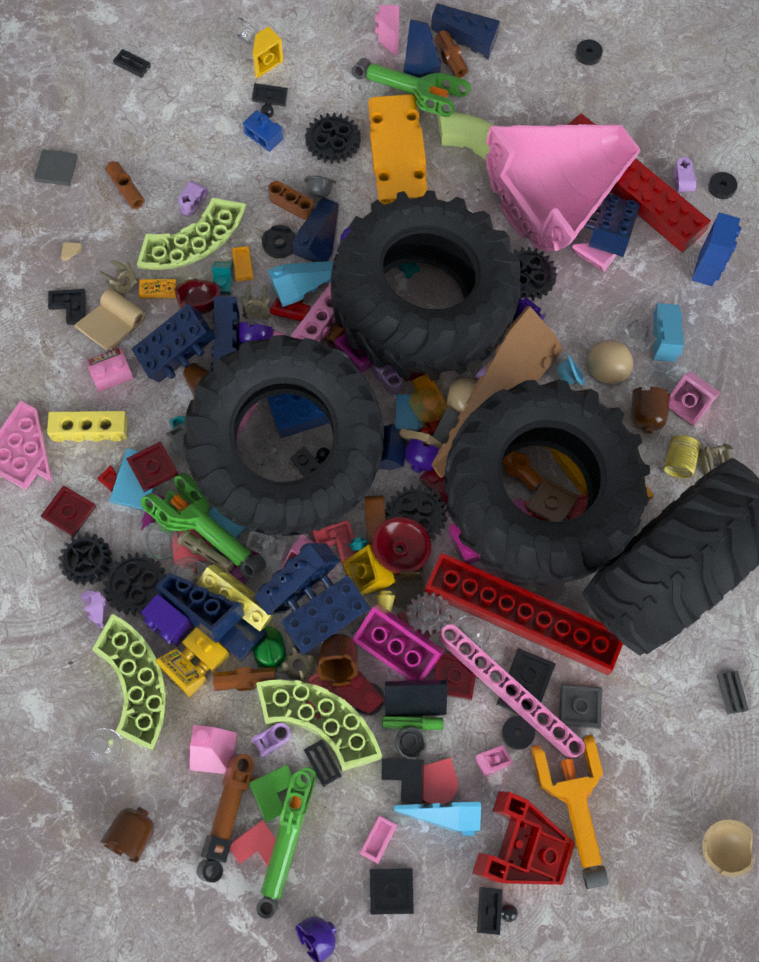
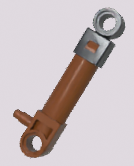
[196,754,258,883]

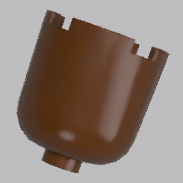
[631,387,671,434]
[317,634,358,686]
[100,807,154,863]

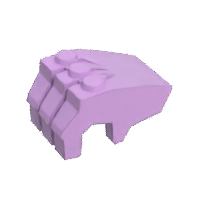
[80,590,108,628]

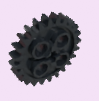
[305,112,361,164]
[513,247,557,301]
[385,485,447,541]
[103,552,167,616]

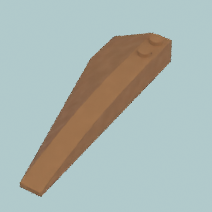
[432,306,563,478]

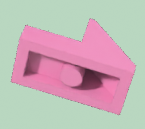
[475,745,513,777]

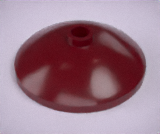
[372,517,431,574]

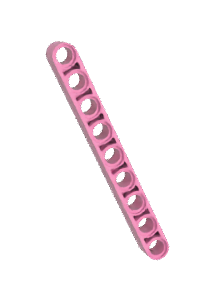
[439,625,585,759]

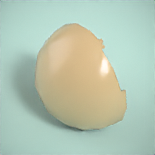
[586,340,634,384]
[446,377,479,414]
[702,819,753,877]

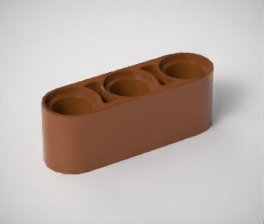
[268,181,314,220]
[364,495,386,545]

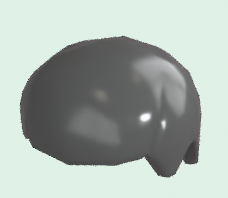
[395,726,426,759]

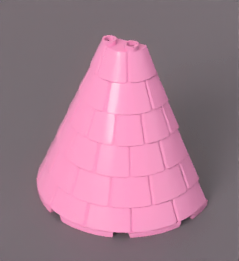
[486,124,640,252]

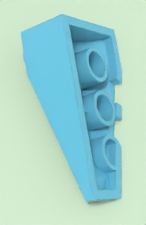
[267,261,333,307]
[394,802,481,836]

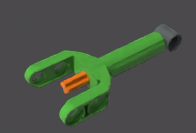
[351,58,471,117]
[141,473,266,579]
[256,767,317,919]

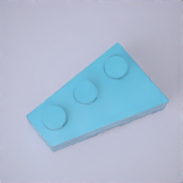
[653,303,684,362]

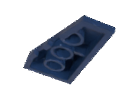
[404,19,441,78]
[292,197,339,262]
[218,618,268,663]

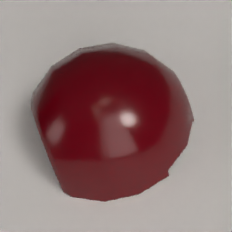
[174,278,221,315]

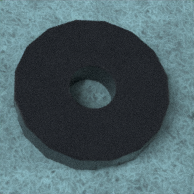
[262,225,296,259]

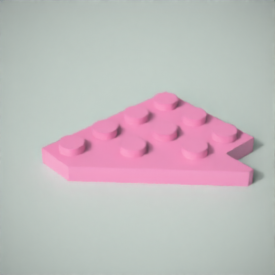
[0,400,52,490]

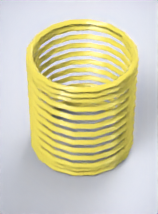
[664,435,701,478]

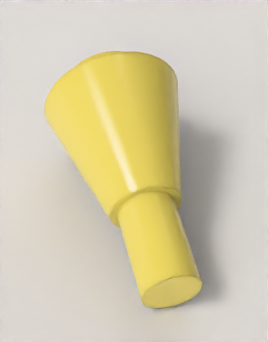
[376,591,396,612]

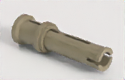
[178,530,234,573]

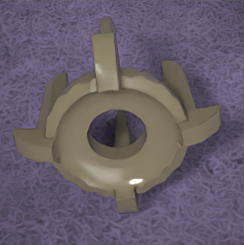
[100,260,139,297]
[240,284,272,320]
[697,444,734,475]
[277,644,319,683]

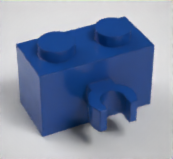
[243,110,283,152]

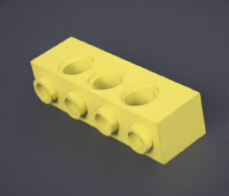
[47,411,128,442]
[197,564,275,631]

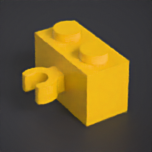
[182,628,230,673]

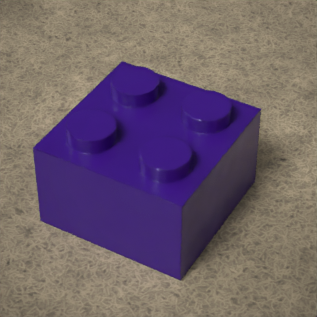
[141,594,193,647]

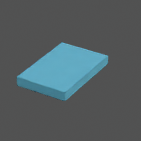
[109,448,155,511]

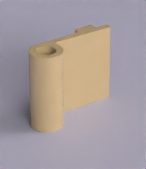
[75,288,146,351]

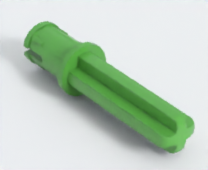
[382,715,443,732]

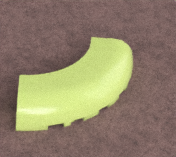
[437,112,495,160]
[137,198,247,270]
[92,614,166,751]
[256,679,382,771]

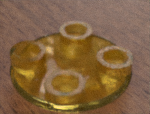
[409,386,446,423]

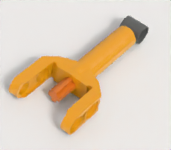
[531,734,609,889]

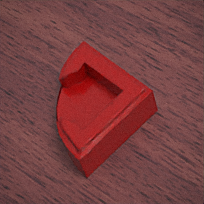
[97,465,117,492]

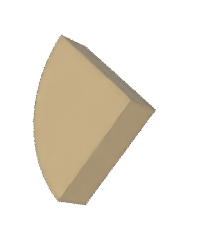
[61,242,82,261]

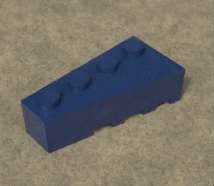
[431,3,500,60]
[210,296,240,371]
[155,573,245,643]

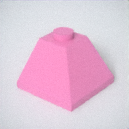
[572,243,616,273]
[190,725,237,774]

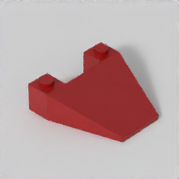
[472,791,575,885]

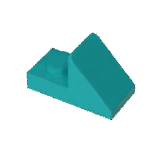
[212,261,233,295]

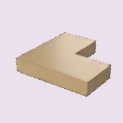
[399,428,443,449]

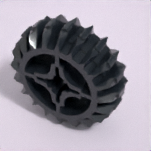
[58,532,113,586]

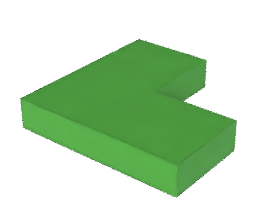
[249,765,292,822]

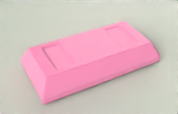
[359,815,397,864]

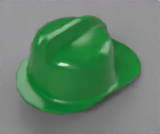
[253,626,287,673]

